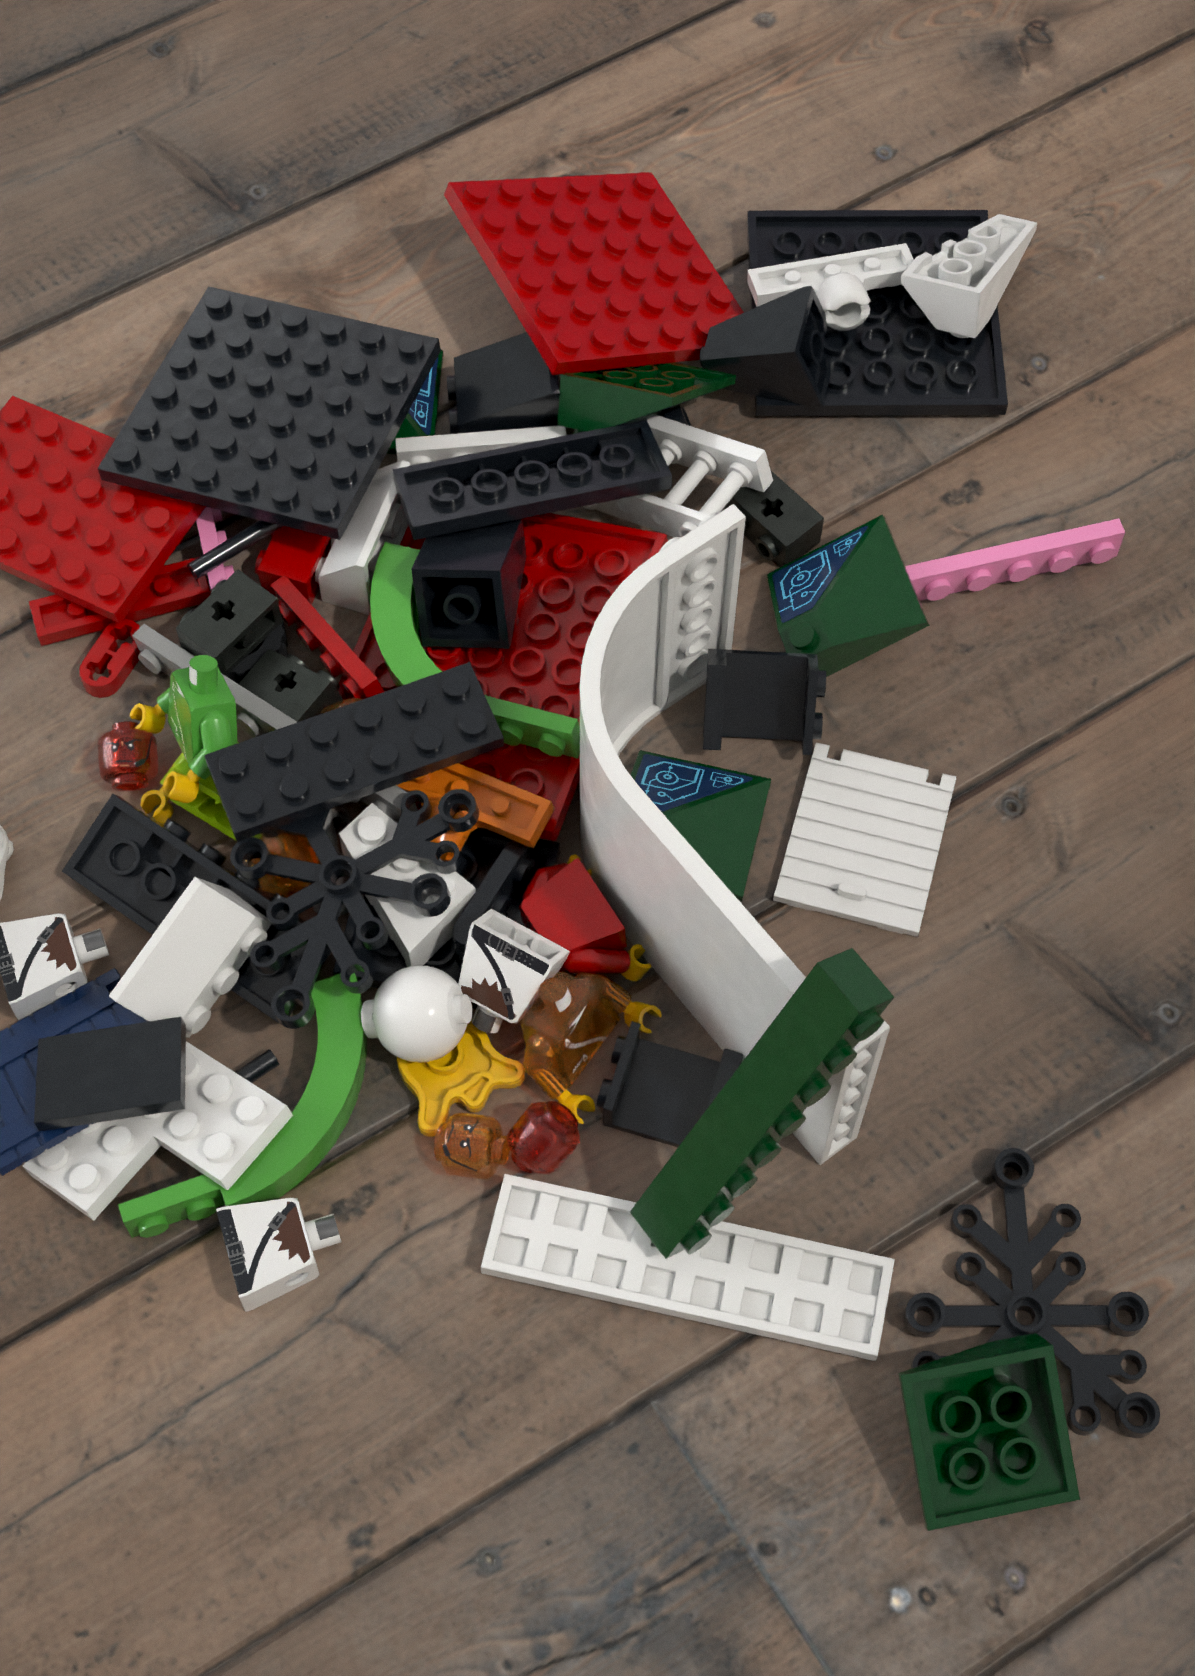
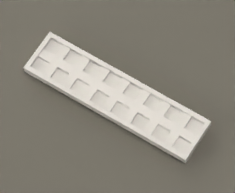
[481,1174,895,1361]

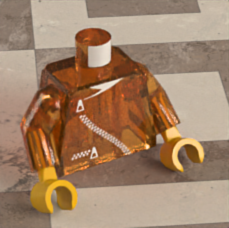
[521,971,662,1124]

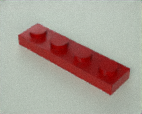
[28,556,211,646]
[270,575,384,702]

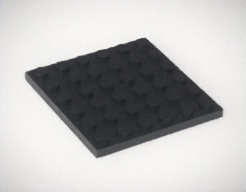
[747,210,1008,416]
[97,286,441,540]

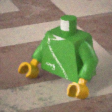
[130,655,238,803]

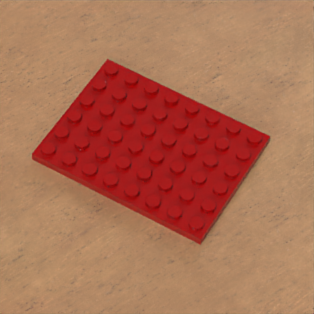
[338,513,668,841]

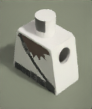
[458,909,570,1033]
[0,913,109,1021]
[216,1198,341,1312]

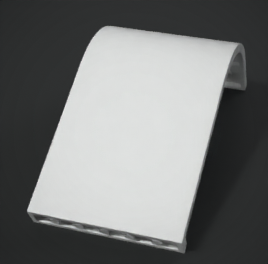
[580,504,890,1165]

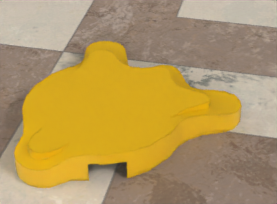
[397,1018,525,1137]

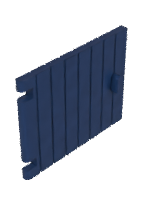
[0,968,147,1176]

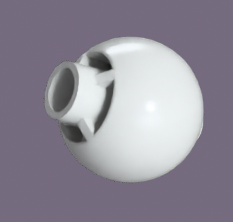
[361,965,472,1062]

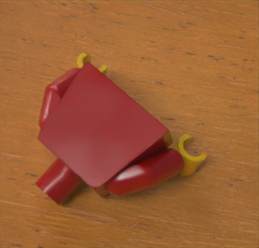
[519,854,652,981]

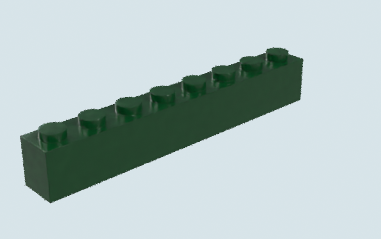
[630,948,894,1259]

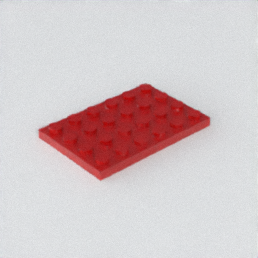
[0,395,206,624]

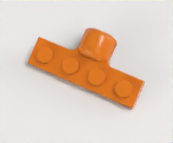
[397,763,555,862]

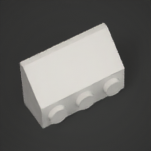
[315,460,411,615]
[109,877,271,1038]

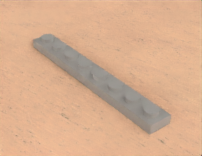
[132,624,418,824]

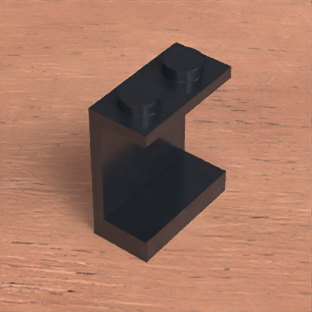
[703,649,826,755]
[596,1021,743,1147]

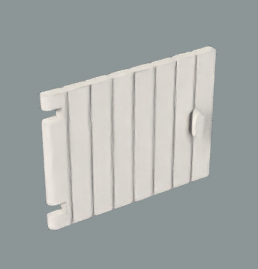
[773,742,956,937]

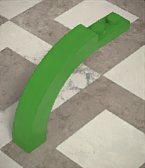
[370,542,580,759]
[118,973,367,1238]

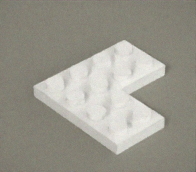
[23,1042,293,1221]

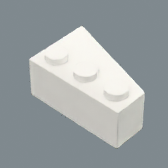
[339,803,476,967]

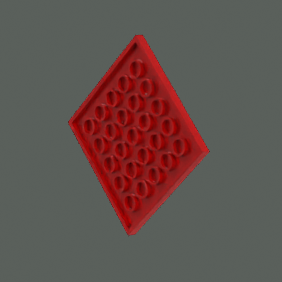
[444,172,744,375]

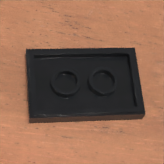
[34,1017,186,1131]

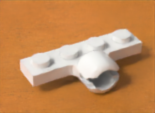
[747,243,914,331]

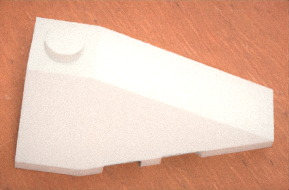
[901,214,1037,338]

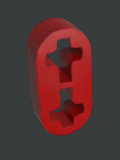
[79,619,141,698]

